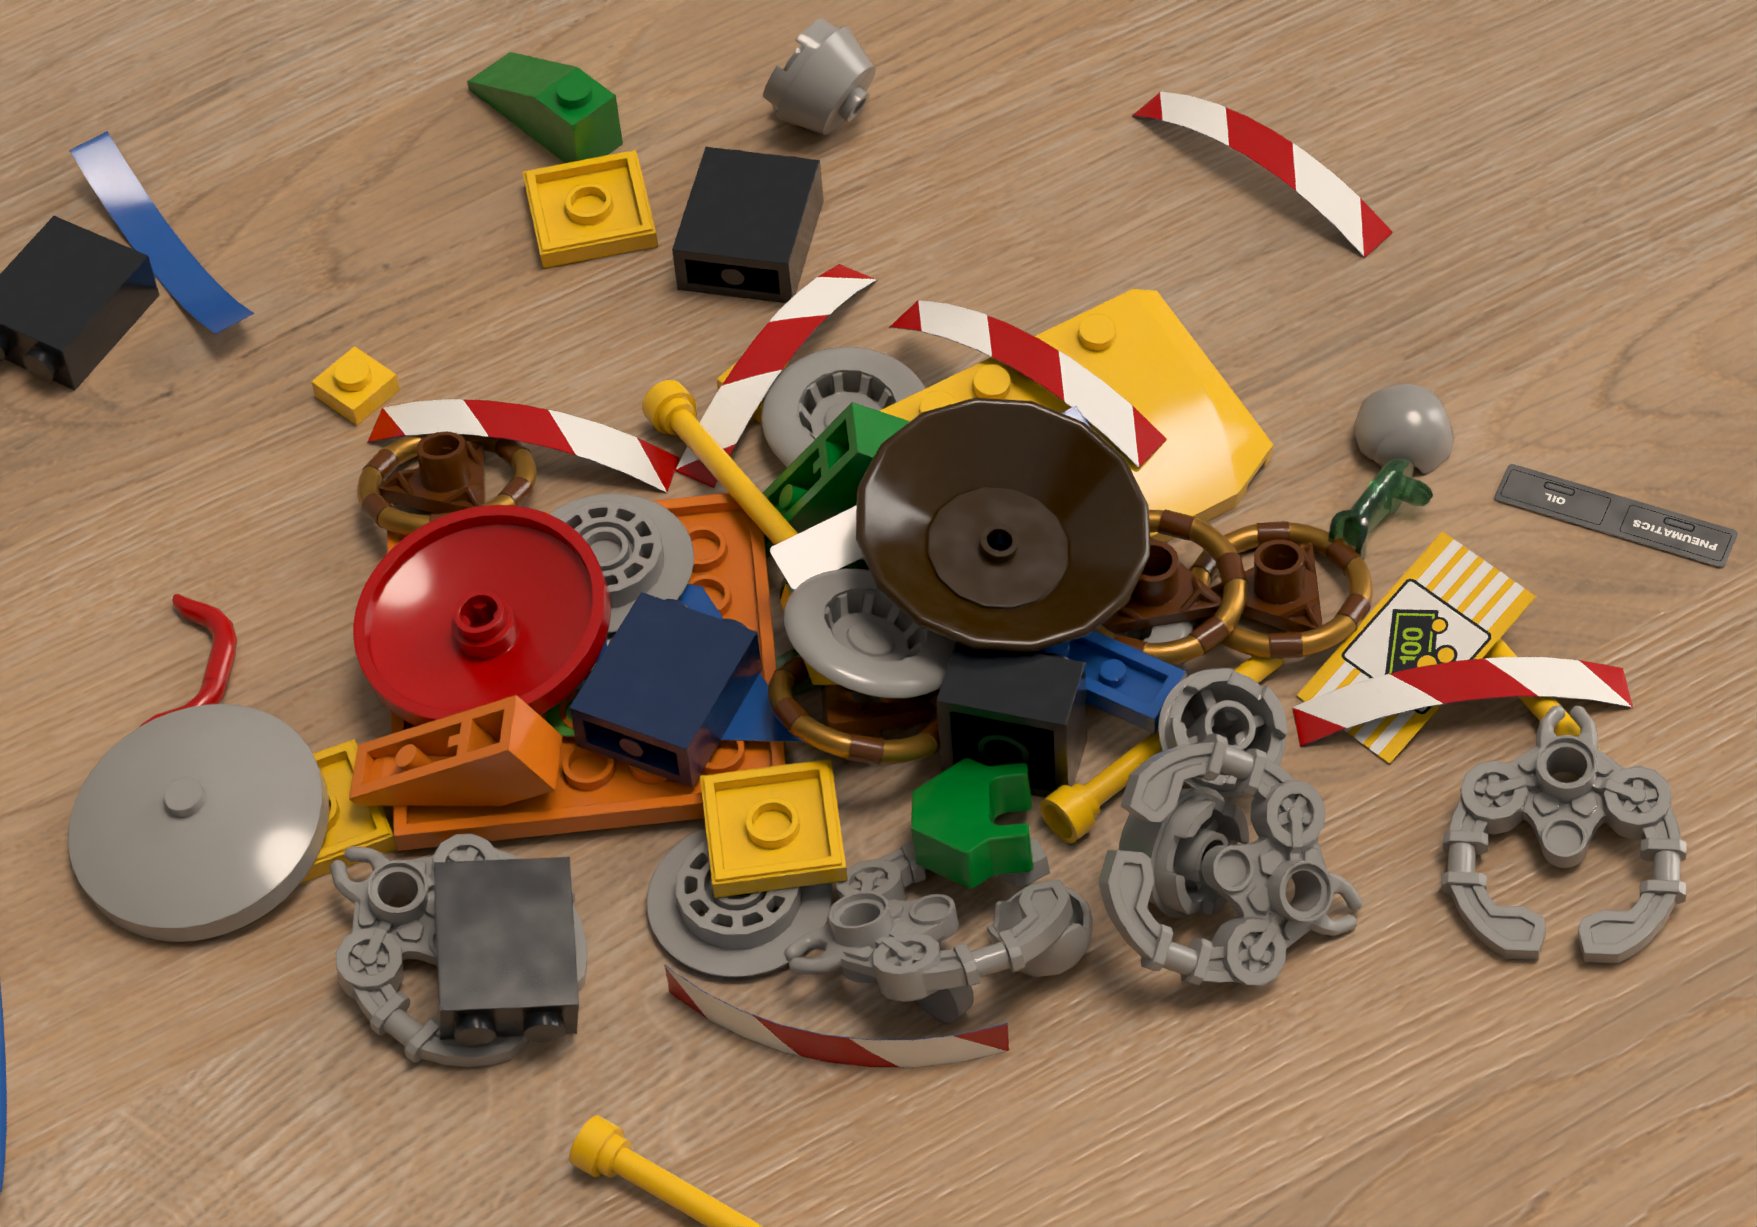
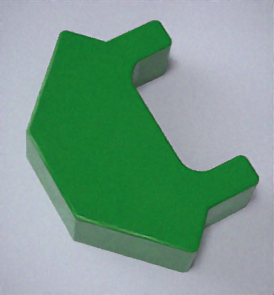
[911,758,1034,889]

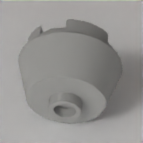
[763,18,876,135]
[1159,668,1288,797]
[1119,787,1249,918]

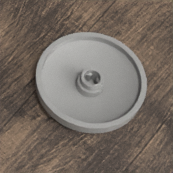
[68,704,329,942]

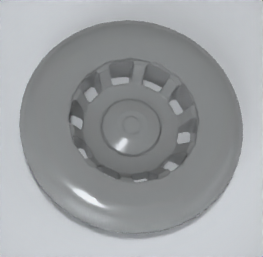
[761,347,926,467]
[549,493,694,634]
[784,569,956,698]
[647,828,833,978]

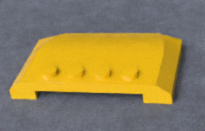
[880,289,1273,542]

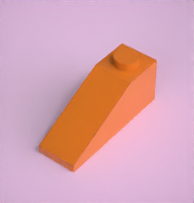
[349,695,562,806]

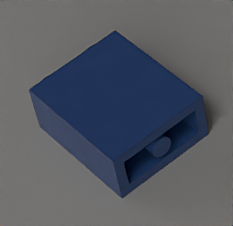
[569,592,762,788]

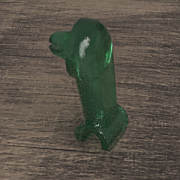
[1328,458,1433,558]

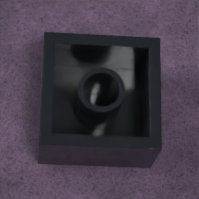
[936,642,1087,798]

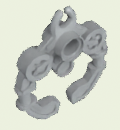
[1441,705,1687,964]
[1098,734,1363,985]
[330,833,587,1067]
[784,838,1073,1002]

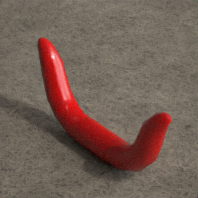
[139,594,237,727]

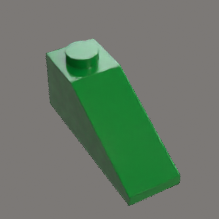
[467,52,623,163]
[763,402,910,558]

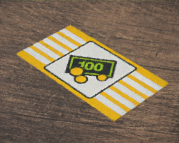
[1296,531,1537,764]

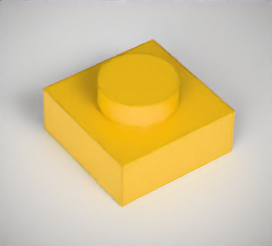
[311,346,400,426]

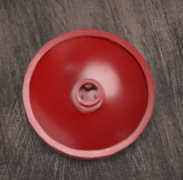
[353,505,611,726]

